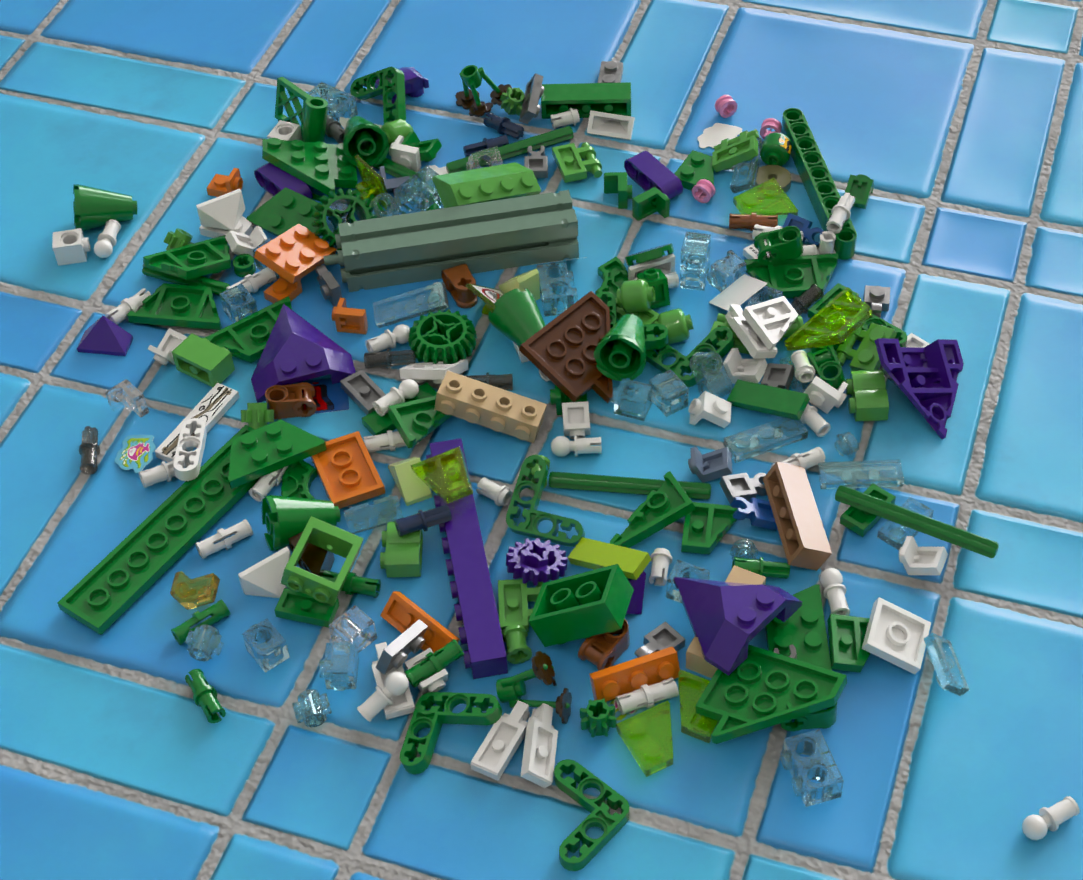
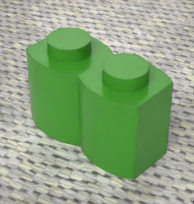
[846,370,889,421]
[380,522,423,578]

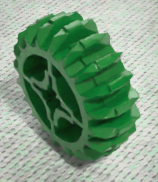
[311,188,376,253]
[408,309,477,364]

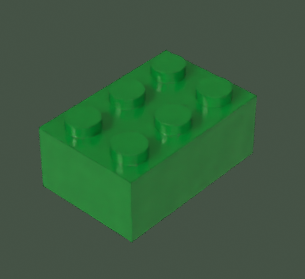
[528,564,634,647]

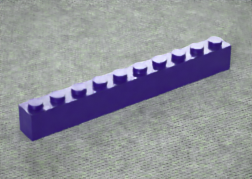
[426,438,508,679]

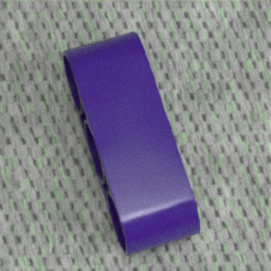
[624,151,683,200]
[254,162,313,199]

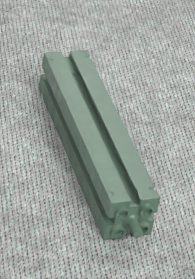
[323,190,579,292]

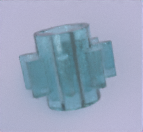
[185,625,224,661]
[292,689,332,727]

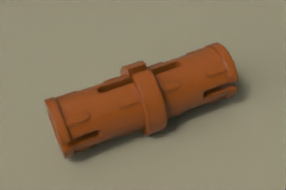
[729,212,778,231]

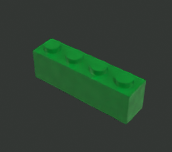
[541,82,631,119]

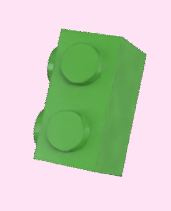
[172,333,235,387]

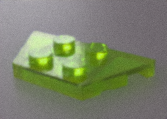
[784,287,873,351]

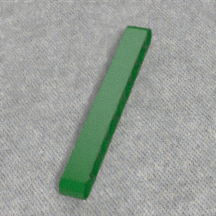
[781,108,857,260]

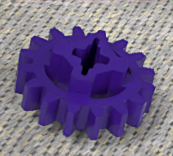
[505,538,568,586]

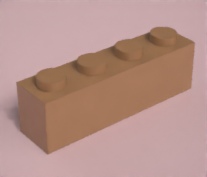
[763,462,832,571]

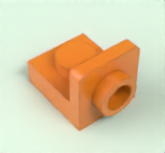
[206,168,243,197]
[264,275,303,303]
[332,298,368,335]

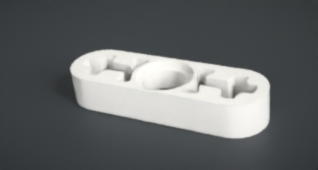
[173,418,207,481]

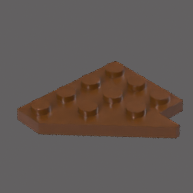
[519,291,613,403]

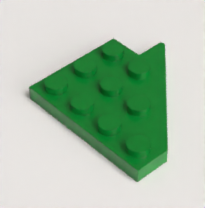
[262,138,358,195]
[695,644,847,744]

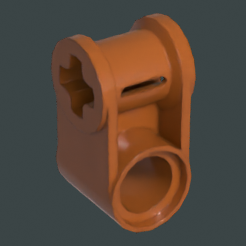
[441,263,478,308]
[265,382,317,420]
[578,619,630,671]

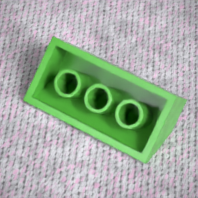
[432,162,541,208]

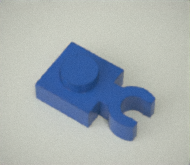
[782,213,824,247]
[730,497,777,531]

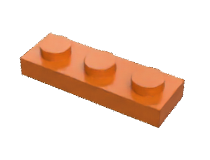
[380,591,460,653]
[589,646,681,702]

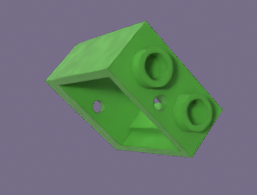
[280,516,364,606]

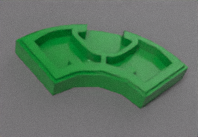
[595,257,628,305]
[281,460,318,499]

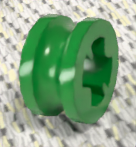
[233,254,256,277]

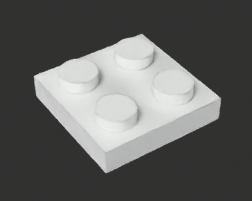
[862,597,931,674]

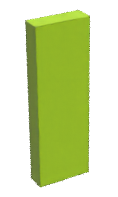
[567,537,652,580]

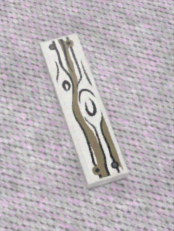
[155,383,240,462]

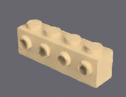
[434,370,547,443]

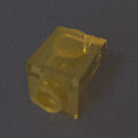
[170,571,220,610]

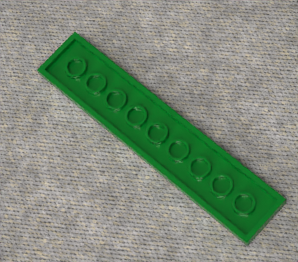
[57,425,259,635]

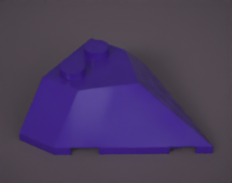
[251,304,356,403]
[875,338,964,439]
[673,577,802,676]

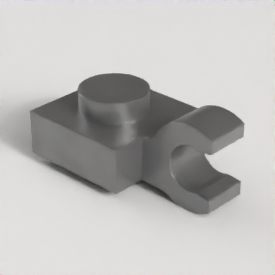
[863,285,890,318]
[634,621,686,658]

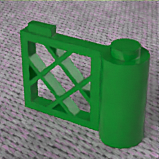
[275,77,328,143]

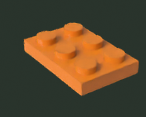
[254,224,337,284]
[311,431,385,509]

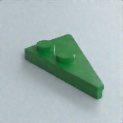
[388,396,452,448]
[610,471,696,548]

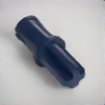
[483,112,524,139]
[463,135,509,157]
[395,505,452,537]

